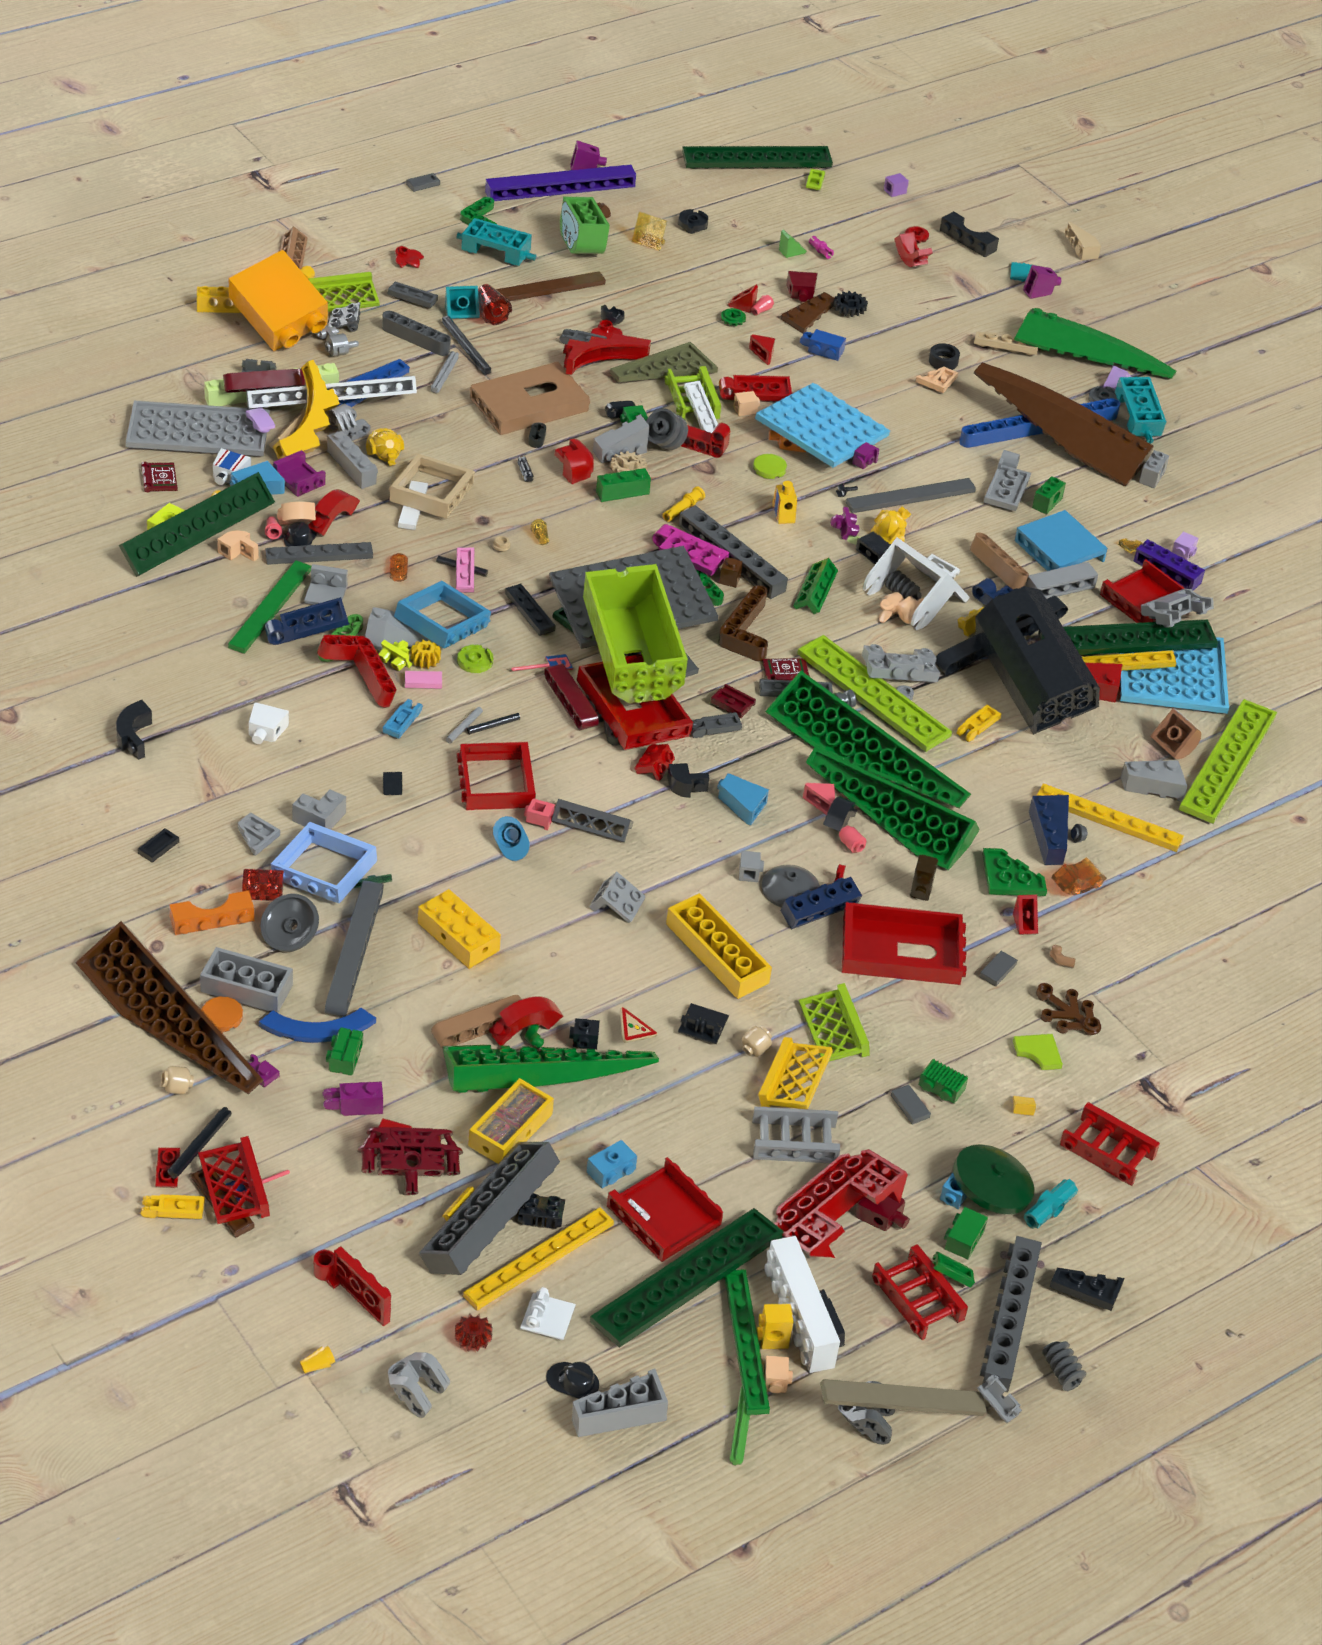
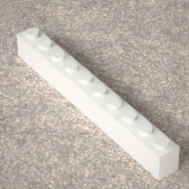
[246,376,417,408]

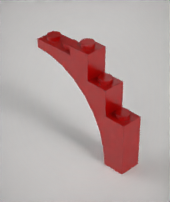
[563,333,651,375]

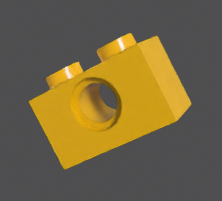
[756,1304,793,1349]

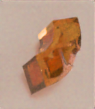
[1051,857,1107,895]

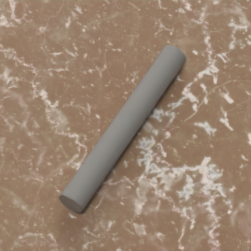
[446,707,483,744]

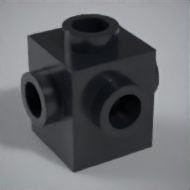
[569,1018,600,1050]

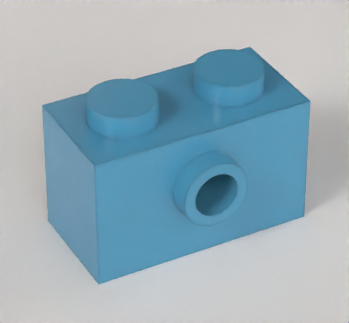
[586,1140,637,1188]

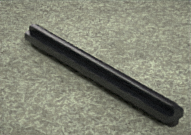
[442,316,491,375]

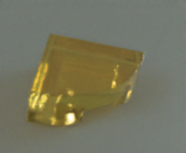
[1118,538,1142,554]

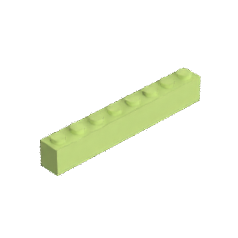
[204,363,339,406]

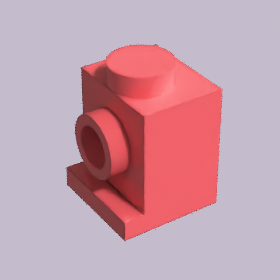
[524,799,555,830]

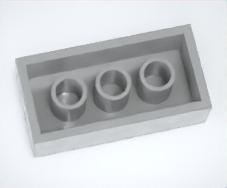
[200,947,293,1013]

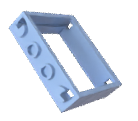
[271,822,377,904]

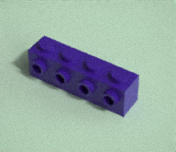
[1133,539,1205,591]

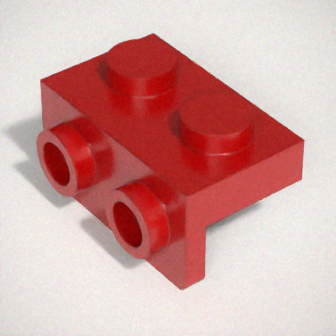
[634,744,675,781]

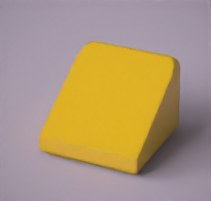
[1013,1096,1036,1116]

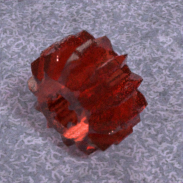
[455,1313,493,1352]

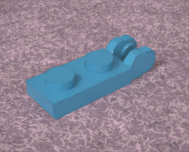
[383,699,423,739]

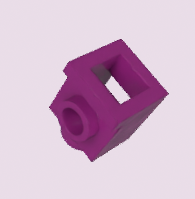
[852,442,879,469]

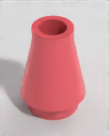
[751,295,774,316]
[265,516,282,539]

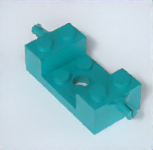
[456,218,537,266]
[1115,377,1167,444]

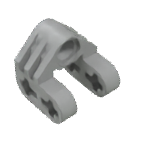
[325,404,371,441]
[388,1352,450,1418]

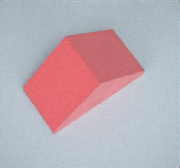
[803,783,835,815]

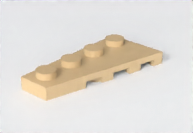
[974,331,1038,355]

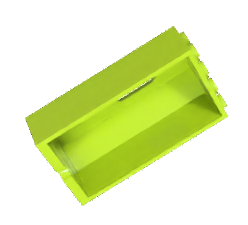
[583,564,688,704]

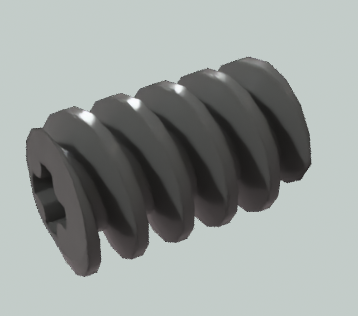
[885,570,922,600]
[1042,1341,1087,1391]

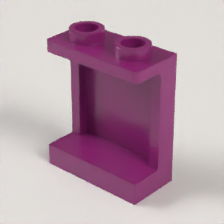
[273,450,326,497]

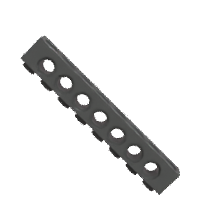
[679,505,788,599]
[980,1236,1042,1392]

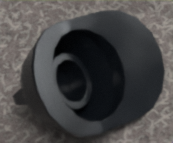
[284,521,317,547]
[546,1362,600,1399]

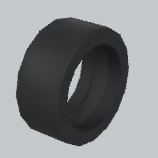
[929,343,960,370]

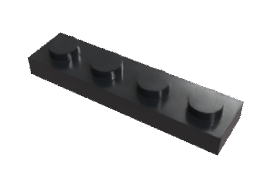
[505,583,556,636]

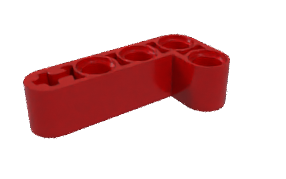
[681,423,731,458]

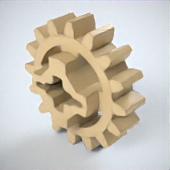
[610,451,647,473]

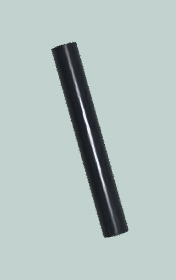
[436,555,488,576]
[467,713,520,735]

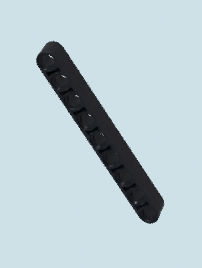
[935,596,1068,675]

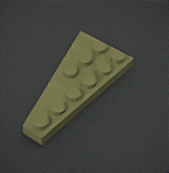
[610,342,718,382]

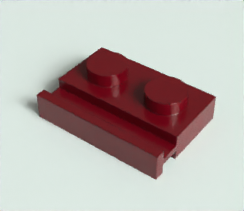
[710,684,756,718]

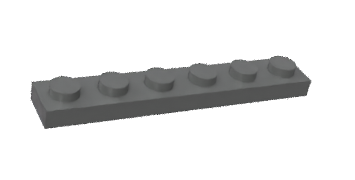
[265,542,373,565]

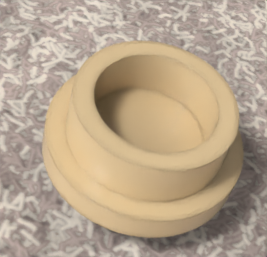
[493,536,511,552]

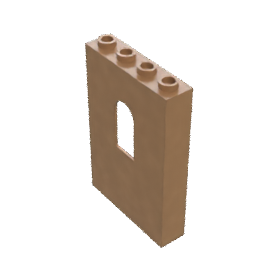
[470,362,590,435]

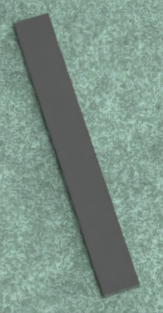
[846,478,976,513]

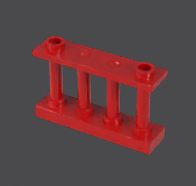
[1060,1102,1160,1186]
[872,1244,968,1340]

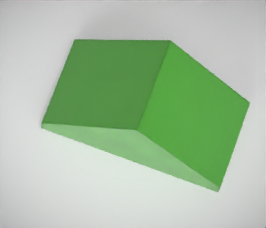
[779,229,807,258]

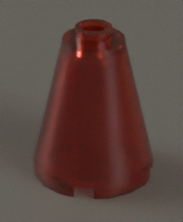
[478,284,512,325]

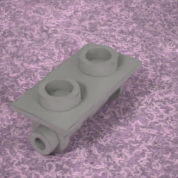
[977,1375,1022,1423]

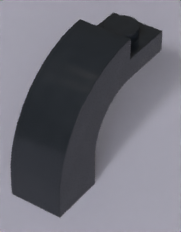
[116,700,152,760]

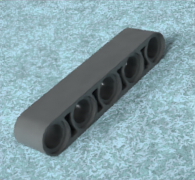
[382,311,451,356]

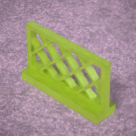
[308,272,380,312]
[799,983,870,1062]

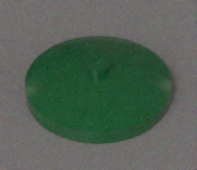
[953,1144,1035,1214]

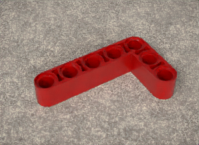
[317,635,397,707]

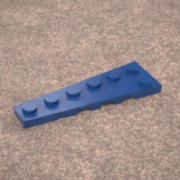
[338,359,410,407]

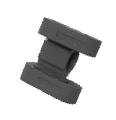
[838,1381,895,1445]

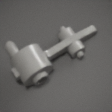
[317,325,359,357]

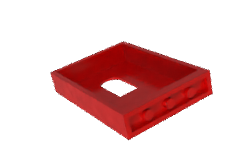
[576,654,693,750]
[842,902,967,985]

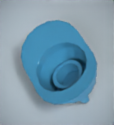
[493,816,530,861]

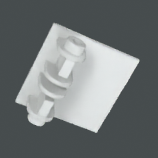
[520,1287,576,1340]

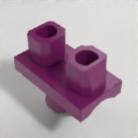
[830,507,860,540]

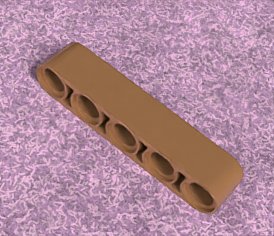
[970,532,1029,589]
[431,995,522,1049]

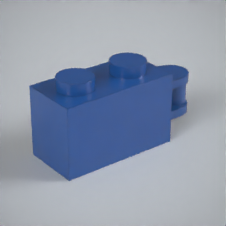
[800,329,846,361]

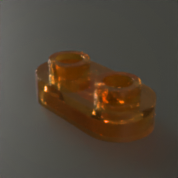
[390,553,408,582]

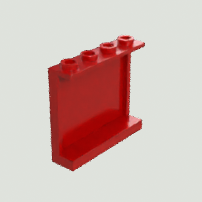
[1100,559,1185,623]
[607,1157,723,1262]

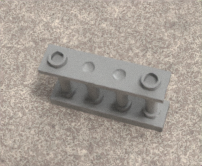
[752,1107,840,1163]

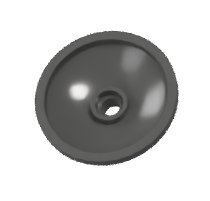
[761,865,820,907]
[261,894,319,952]

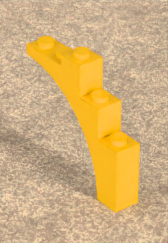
[273,360,340,460]

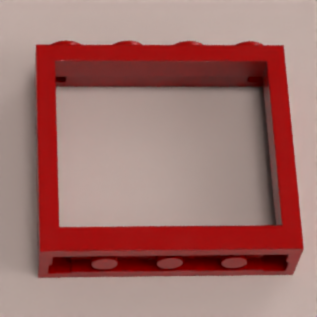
[456,742,536,810]

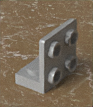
[304,564,348,605]
[589,872,645,923]

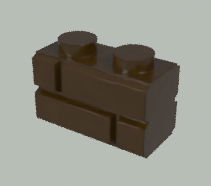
[910,855,938,901]

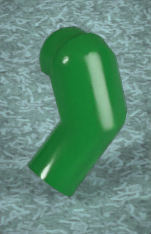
[525,1024,544,1048]

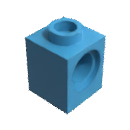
[940,1173,967,1209]

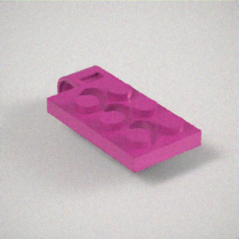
[652,524,729,576]

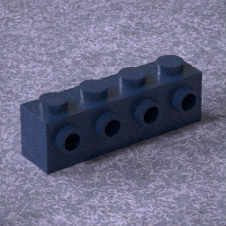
[780,877,862,930]

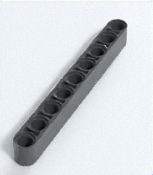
[325,880,384,1017]

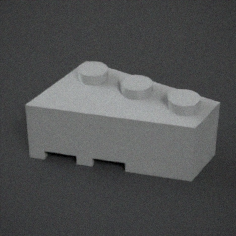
[593,414,649,463]

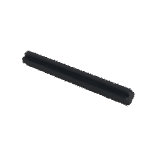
[168,1107,232,1179]

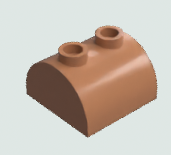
[1150,708,1201,759]

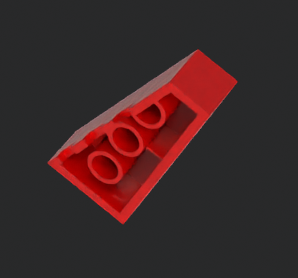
[1085,662,1122,703]

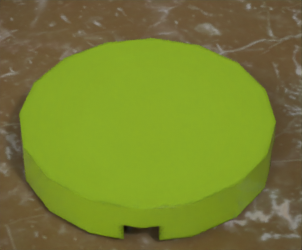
[753,454,787,479]
[457,644,493,673]

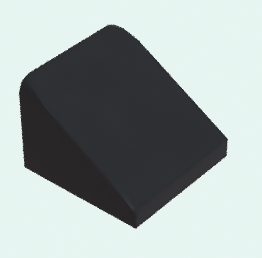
[383,772,402,795]

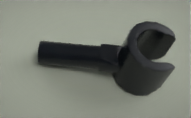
[836,484,858,497]

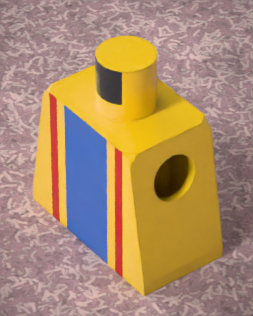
[772,481,797,524]

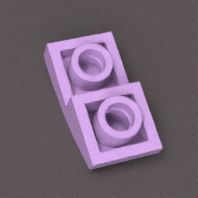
[246,407,275,433]

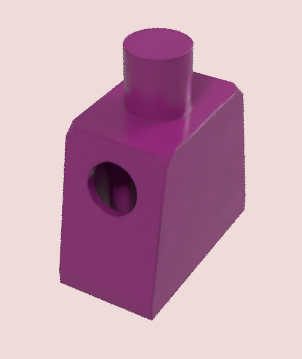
[570,140,607,170]
[1023,265,1062,299]

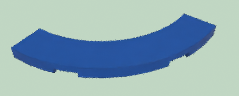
[259,1008,376,1043]

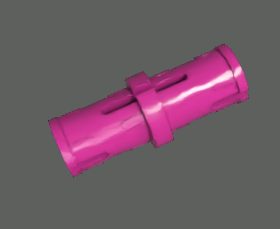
[809,236,834,259]

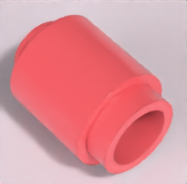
[839,825,866,853]

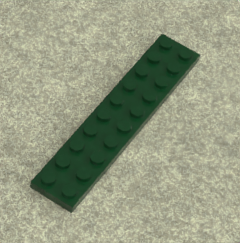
[682,146,833,169]
[119,472,276,577]
[1038,619,1218,655]
[590,1208,784,1348]

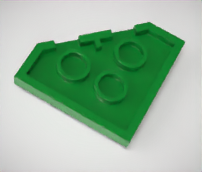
[982,848,1047,896]

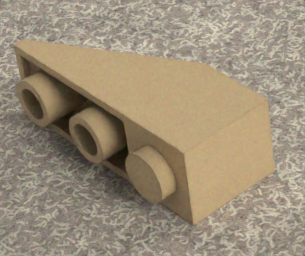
[1065,222,1101,260]

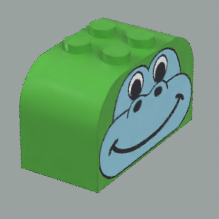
[560,196,610,254]

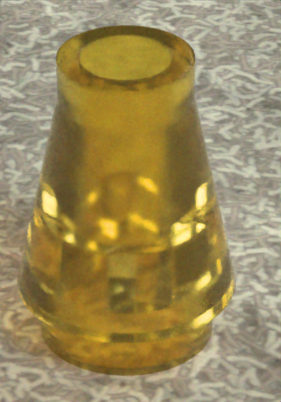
[530,519,550,545]

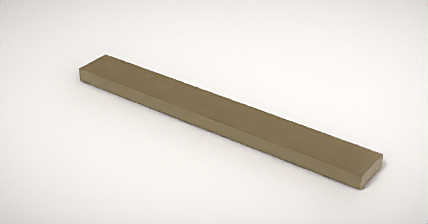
[820,1379,987,1416]

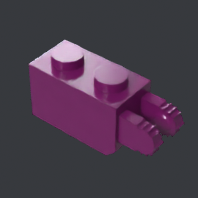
[322,1081,383,1116]

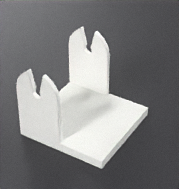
[863,537,970,630]

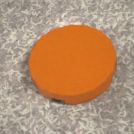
[202,996,243,1032]

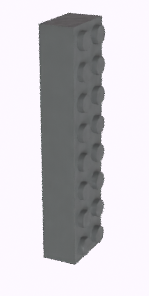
[419,1142,560,1275]

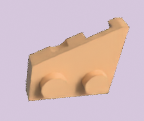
[916,367,958,393]

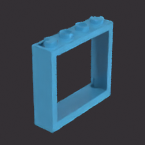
[394,581,491,649]

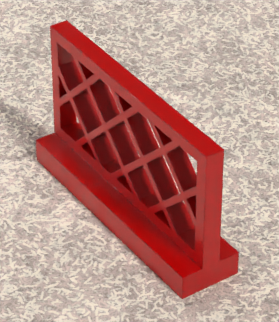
[198,1136,270,1224]

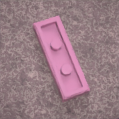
[456,548,475,592]

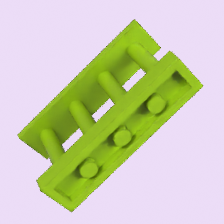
[665,366,721,420]

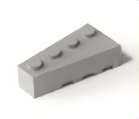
[572,1369,668,1437]

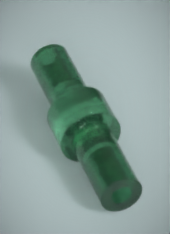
[353,874,392,889]

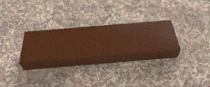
[191,1169,255,1238]

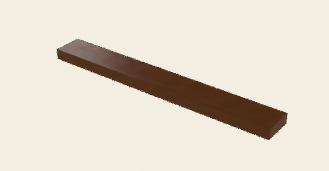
[482,271,606,305]

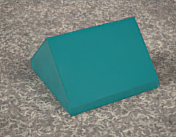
[445,286,480,319]

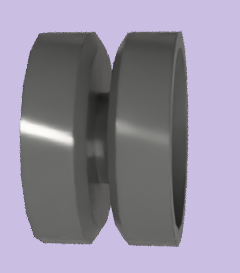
[646,408,688,450]

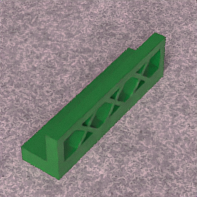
[793,558,838,614]

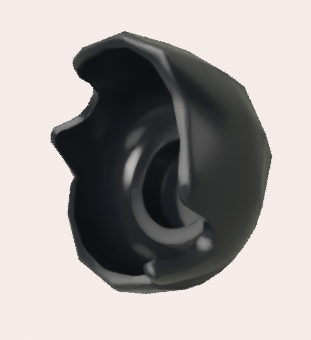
[601,305,625,325]

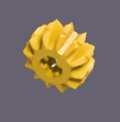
[410,639,441,669]

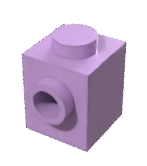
[1172,531,1199,560]

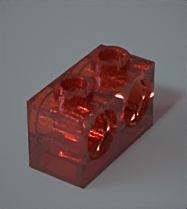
[242,869,284,901]

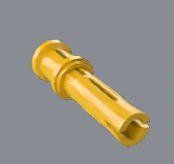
[662,486,705,522]

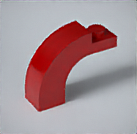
[894,232,933,267]
[308,489,360,536]
[488,996,564,1045]

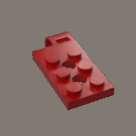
[719,375,792,401]
[313,1246,392,1327]

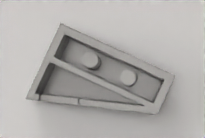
[1121,760,1187,802]

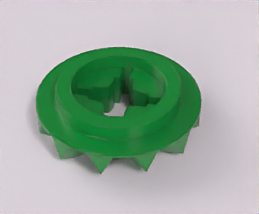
[721,308,746,326]

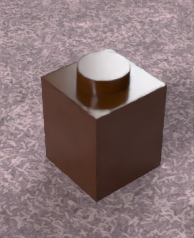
[719,557,743,588]

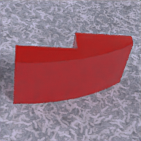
[155,1147,181,1188]

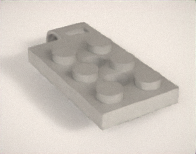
[984,450,1031,511]

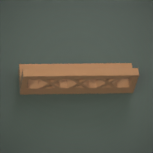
[280,226,308,269]

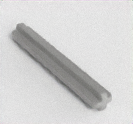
[431,351,459,393]

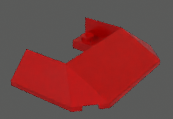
[774,1149,908,1258]

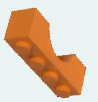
[169,890,254,935]

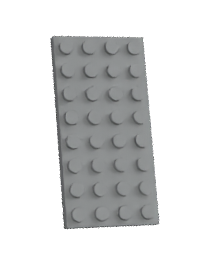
[126,401,270,456]

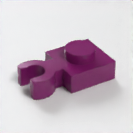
[250,1054,280,1088]

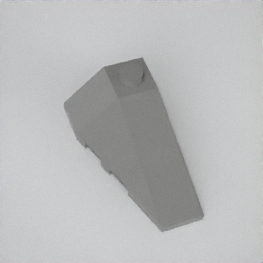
[365,607,440,650]

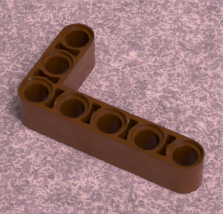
[718,586,768,661]

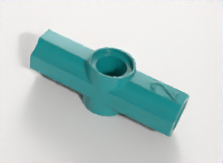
[1024,1179,1078,1229]

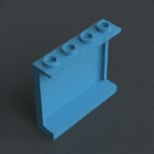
[1015,510,1108,571]

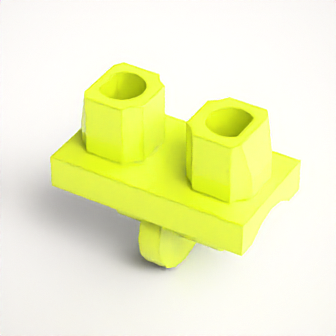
[378,640,412,671]

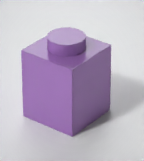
[884,173,909,197]

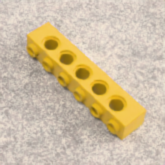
[197,286,241,313]

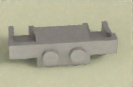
[1141,589,1214,627]
[862,644,940,682]

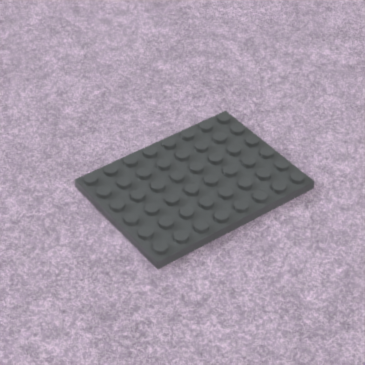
[549,546,718,649]

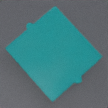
[1010,262,1037,282]

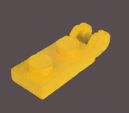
[956,705,1002,742]
[140,1194,205,1219]

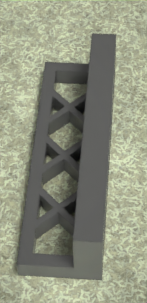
[552,799,633,842]

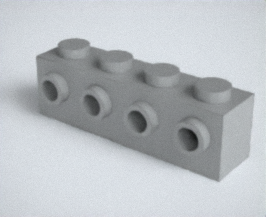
[327,431,378,489]
[1026,562,1098,599]

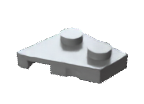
[238,812,280,856]

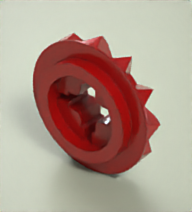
[905,226,929,243]

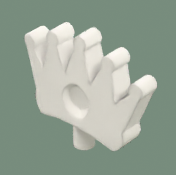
[628,1199,650,1221]

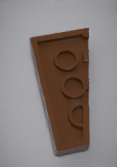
[781,292,834,334]

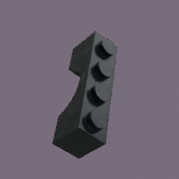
[940,211,999,257]

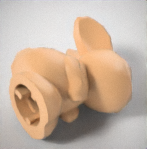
[879,592,924,624]

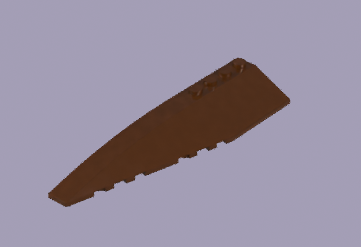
[974,362,1154,487]
[76,921,264,1095]

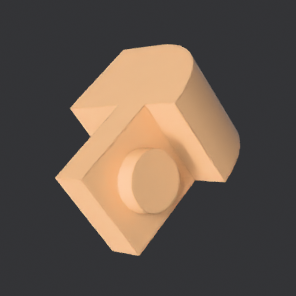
[277,502,316,527]
[217,530,259,561]

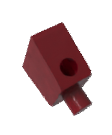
[786,271,818,302]
[855,1196,910,1231]

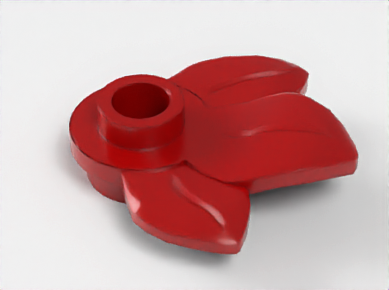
[395,246,424,268]
[591,320,623,339]

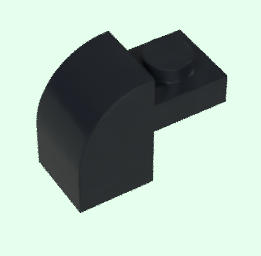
[667,763,709,798]
[823,796,857,831]

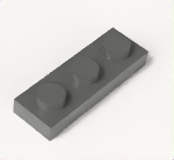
[388,281,438,308]

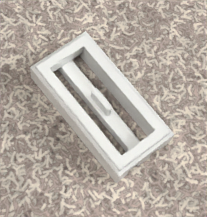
[927,554,960,579]

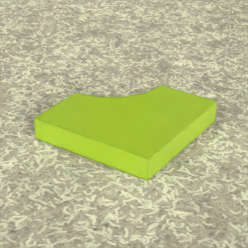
[1013,1034,1063,1070]

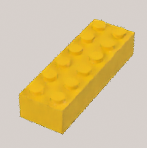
[666,893,772,999]

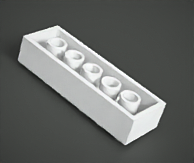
[765,1236,840,1373]

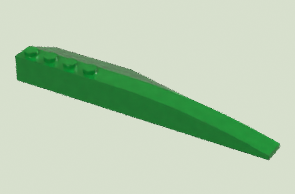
[766,671,971,809]

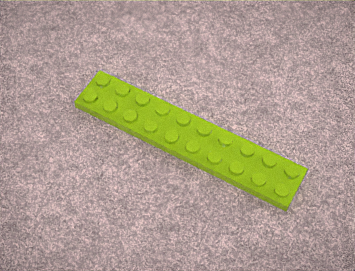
[797,635,952,752]
[1179,699,1277,824]

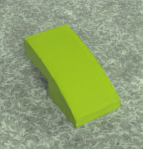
[806,169,825,190]

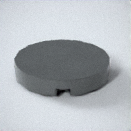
[1088,386,1117,402]

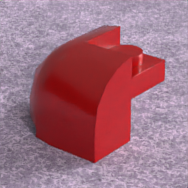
[554,439,594,484]

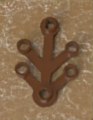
[1036,983,1101,1035]

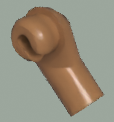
[1050,945,1076,968]

